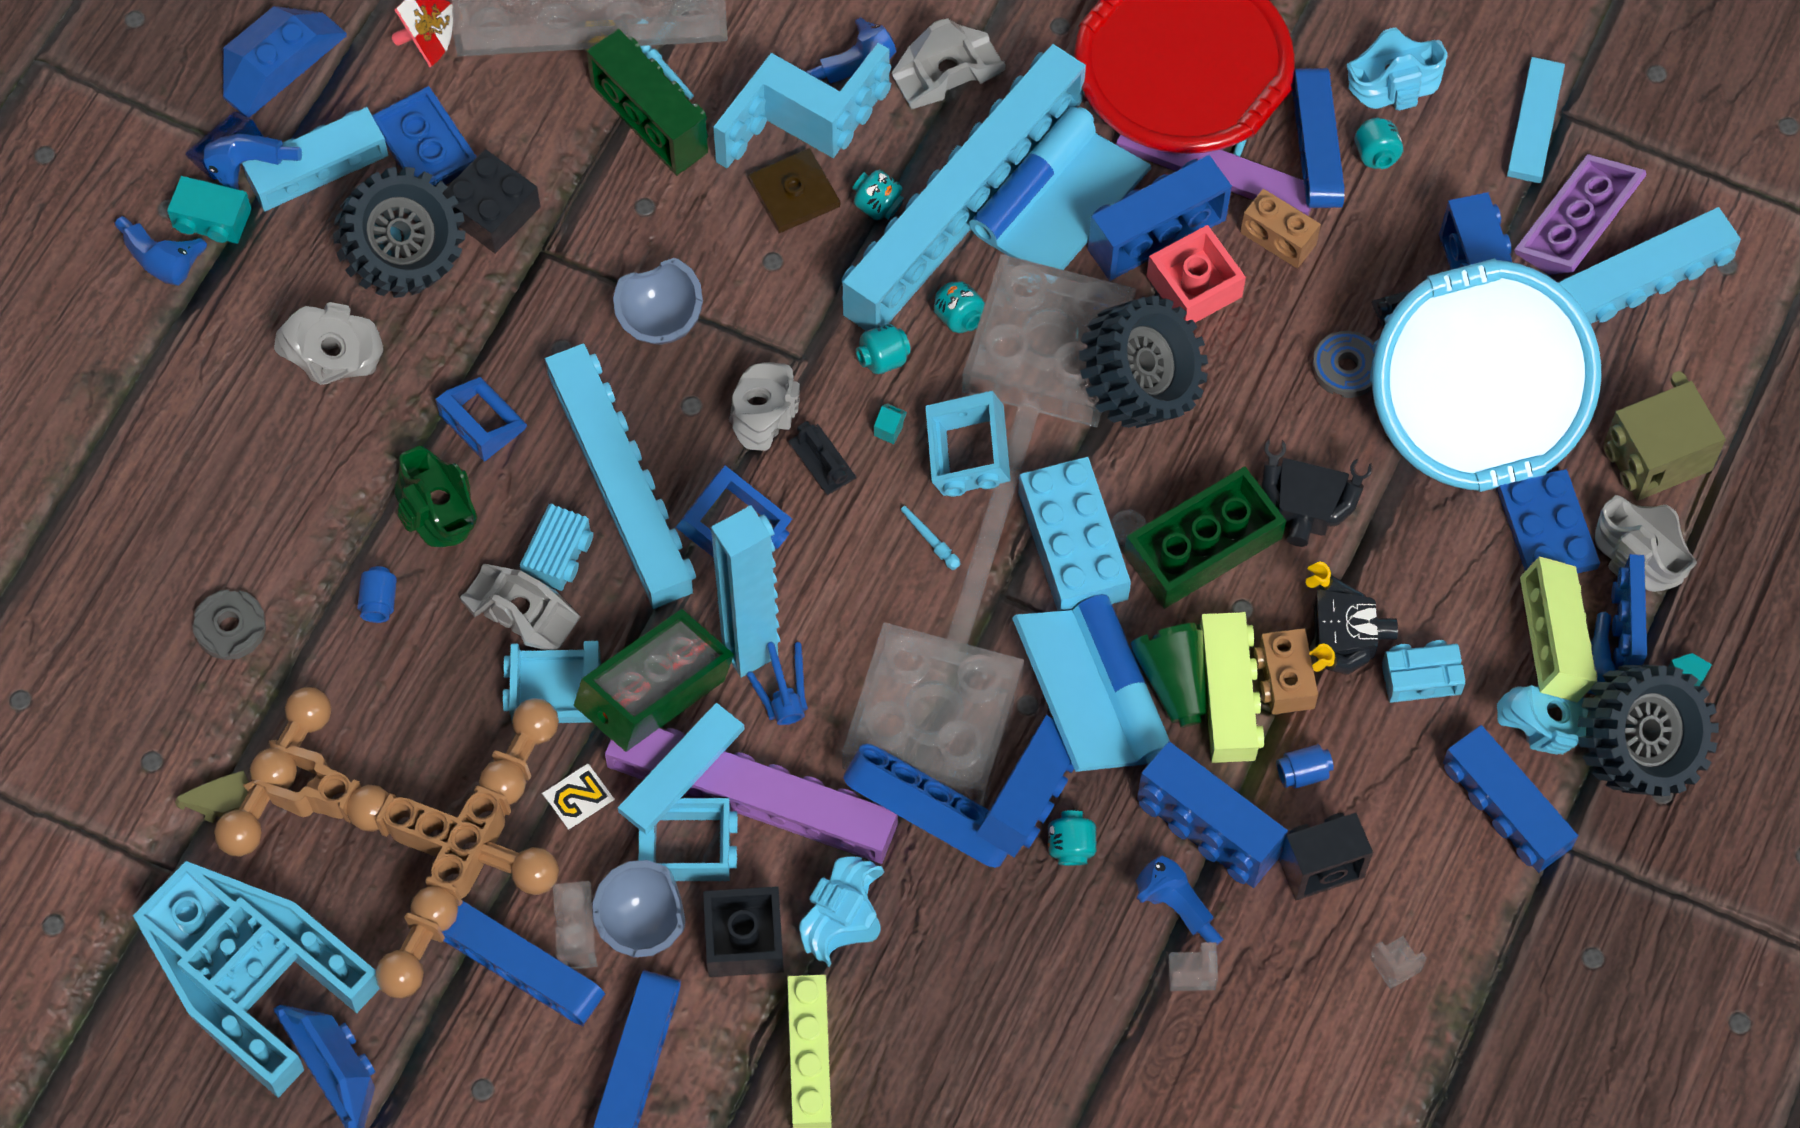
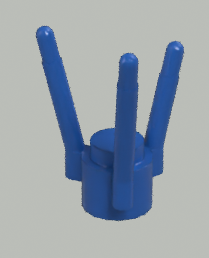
[747,642,808,725]

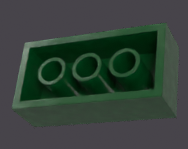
[587,28,708,176]
[1124,466,1286,609]

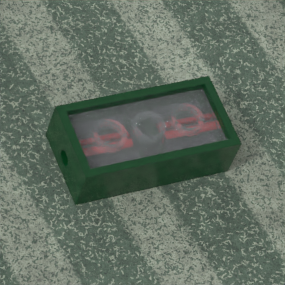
[573,609,734,752]

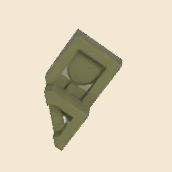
[175,771,249,823]

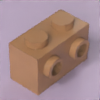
[1254,628,1318,714]

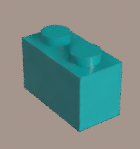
[167,176,252,244]

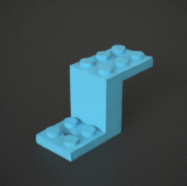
[713,43,891,168]

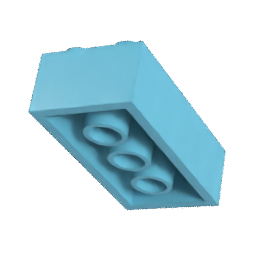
[1018,457,1131,611]

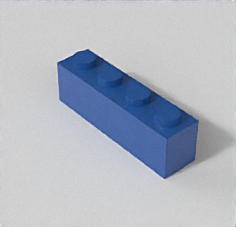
[976,715,1074,857]
[1443,725,1579,873]

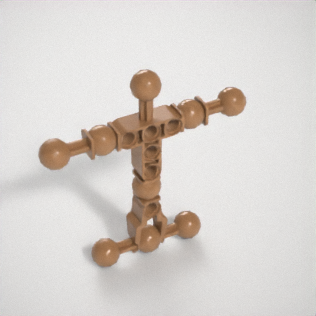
[214,687,559,999]

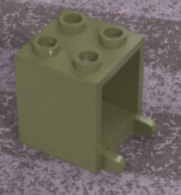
[1604,371,1726,501]

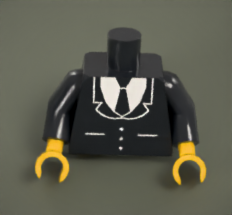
[1306,562,1398,675]

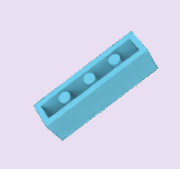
[242,107,389,212]

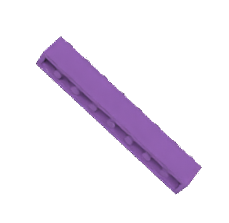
[605,728,898,864]

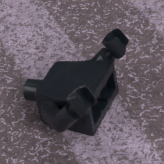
[1261,439,1373,547]

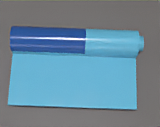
[969,107,1151,282]
[1012,594,1170,772]

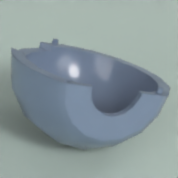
[613,258,703,345]
[593,860,685,957]

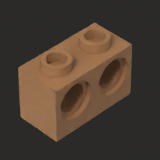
[1240,188,1321,269]

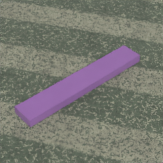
[1116,134,1312,216]

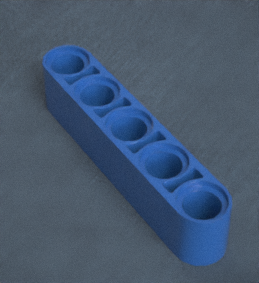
[1292,68,1344,208]
[843,744,1008,867]
[443,901,605,1026]
[593,970,681,1128]

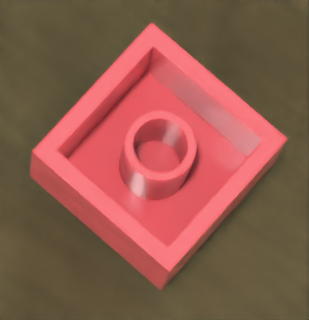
[1147,225,1246,323]

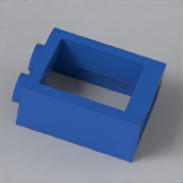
[675,465,792,558]

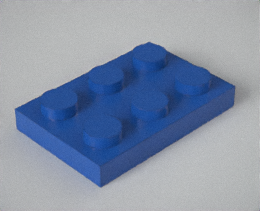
[1497,469,1600,574]
[1611,554,1647,670]

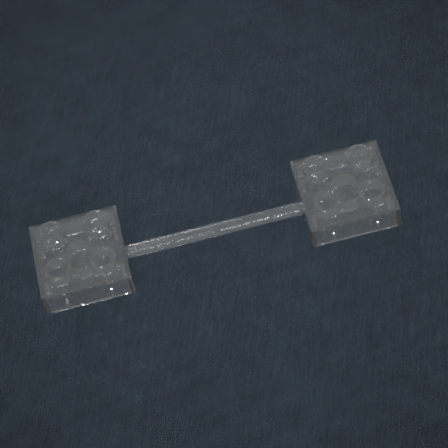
[842,254,1136,807]

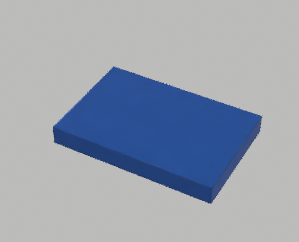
[372,86,477,186]

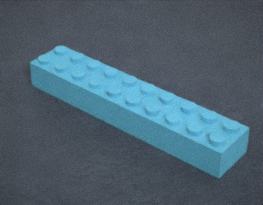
[841,44,1086,331]

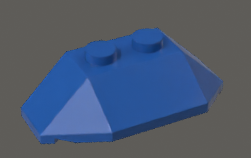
[223,6,347,119]
[274,1005,376,1128]

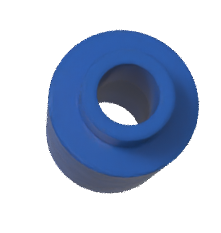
[358,566,397,623]
[1276,744,1334,789]

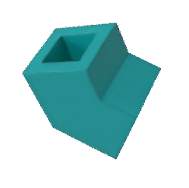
[874,403,907,444]
[1668,653,1712,686]

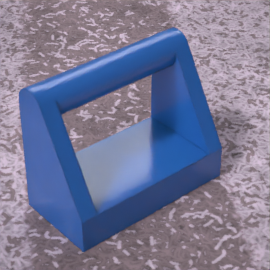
[436,377,527,462]

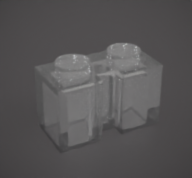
[553,881,598,969]

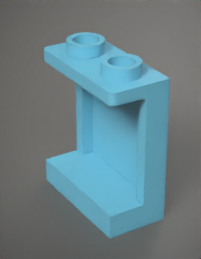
[503,641,601,723]

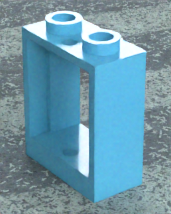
[926,391,1011,497]
[639,798,738,881]

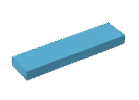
[1507,57,1565,183]
[618,703,745,835]

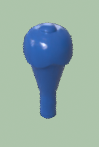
[1587,612,1617,695]

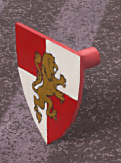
[392,0,453,67]

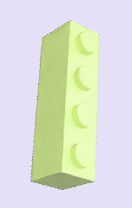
[1520,556,1597,702]
[1200,612,1264,763]
[788,975,832,1128]

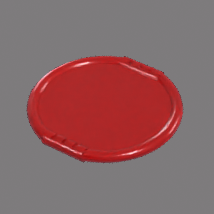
[1075,0,1295,154]

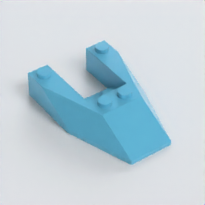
[133,861,380,1098]

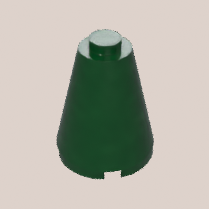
[1130,623,1207,728]

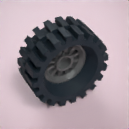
[333,167,465,298]
[1079,296,1208,428]
[1578,665,1719,796]

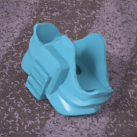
[1347,28,1448,111]
[1497,685,1588,755]
[799,857,884,968]

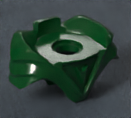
[395,446,477,547]

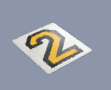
[542,764,615,829]

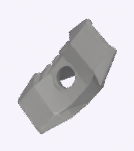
[892,19,1005,109]
[460,564,581,650]

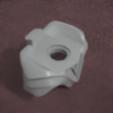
[274,302,383,385]
[729,362,800,451]
[1595,495,1697,592]

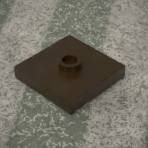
[748,148,840,234]

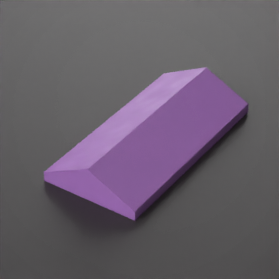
[1514,154,1647,275]

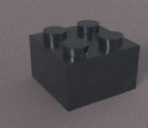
[442,149,541,254]
[1279,812,1373,901]
[703,886,784,977]

